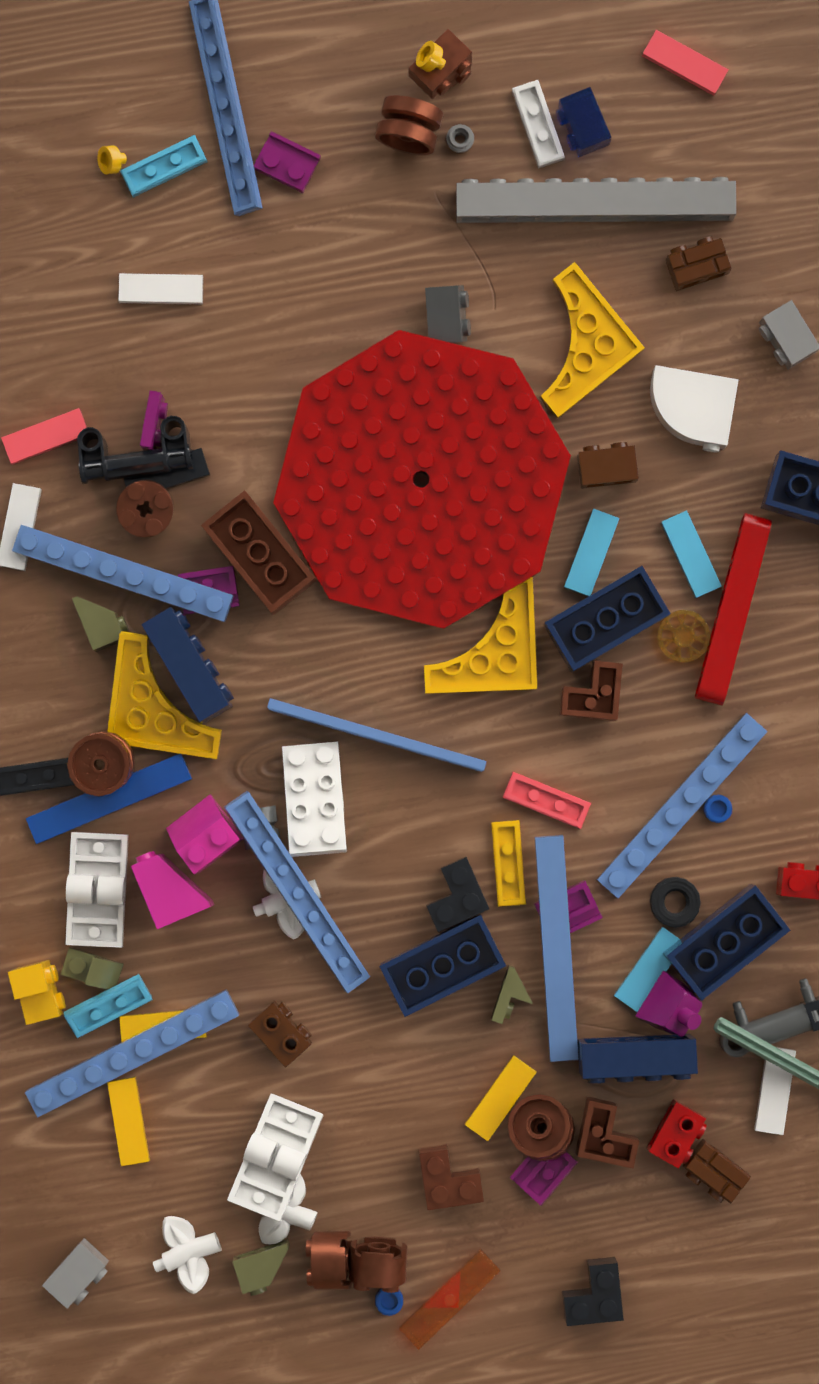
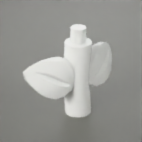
[252,870,321,940]
[259,1174,318,1244]
[153,1216,222,1294]

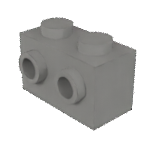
[759,300,819,370]
[42,1238,109,1309]

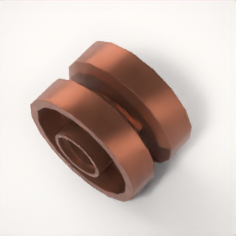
[375,95,443,155]
[67,731,135,796]
[508,1094,575,1161]

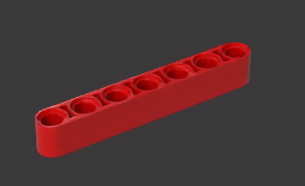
[695,513,772,706]

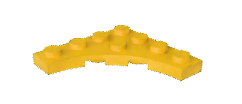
[540,262,645,419]
[424,577,537,694]
[107,631,222,759]

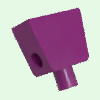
[635,970,702,1037]

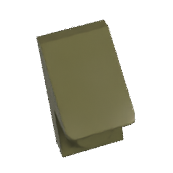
[60,947,124,989]
[491,965,533,1024]

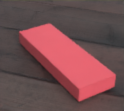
[642,30,729,96]
[1,408,87,465]
[502,772,591,829]

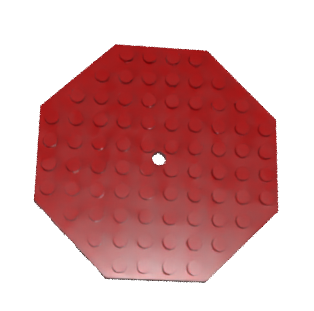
[273,330,571,629]

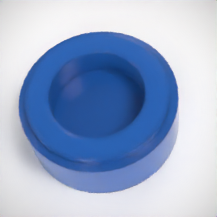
[703,795,732,823]
[375,1288,403,1316]

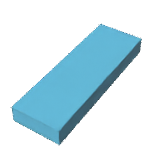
[120,135,207,197]
[564,508,620,597]
[661,510,722,599]
[614,927,680,1012]
[63,974,153,1038]

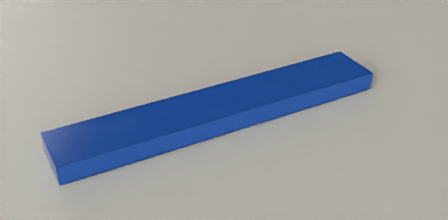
[26,754,192,844]

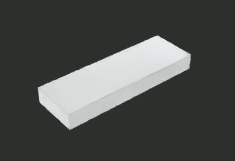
[512,80,565,169]
[119,273,203,304]
[0,483,42,571]
[754,1047,796,1135]

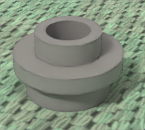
[446,124,474,153]

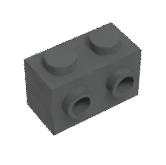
[425,285,471,343]

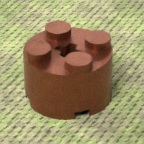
[116,480,174,537]
[306,1231,352,1290]
[349,1237,407,1293]

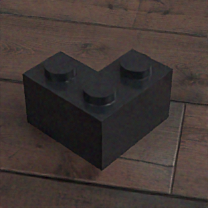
[426,857,489,932]
[562,1257,624,1326]

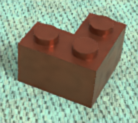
[408,29,472,99]
[559,661,623,721]
[575,1096,639,1169]
[419,1145,484,1210]

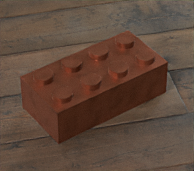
[201,490,317,615]

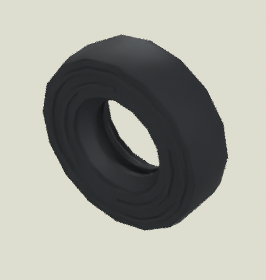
[650,877,701,928]

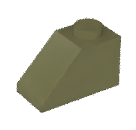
[72,596,129,652]
[232,1239,290,1296]

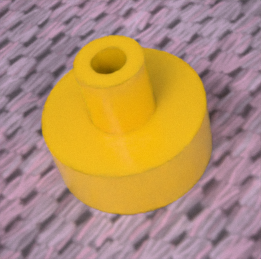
[416,41,446,72]
[97,145,127,174]

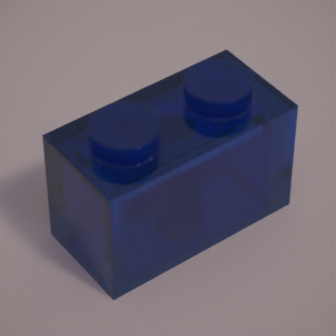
[556,87,612,157]

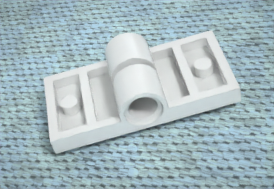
[282,742,347,857]
[65,832,129,948]
[227,1093,324,1222]

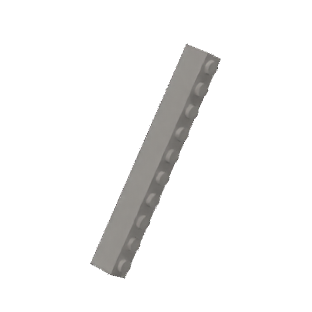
[456,177,736,223]

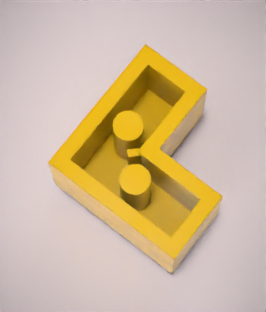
[8,960,66,1025]

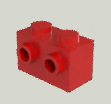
[776,862,819,900]
[646,1099,707,1169]

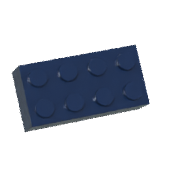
[761,450,819,525]
[543,566,671,673]
[141,607,234,724]
[663,884,791,1001]
[379,914,506,1017]
[578,1034,698,1083]

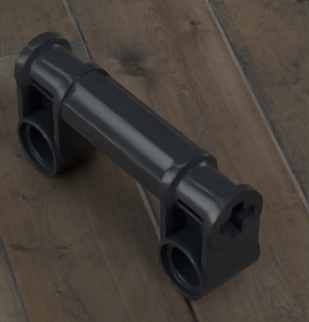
[77,416,194,484]

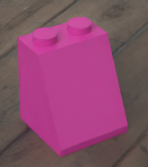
[166,794,244,874]
[131,851,215,929]

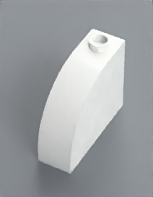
[650,365,738,452]

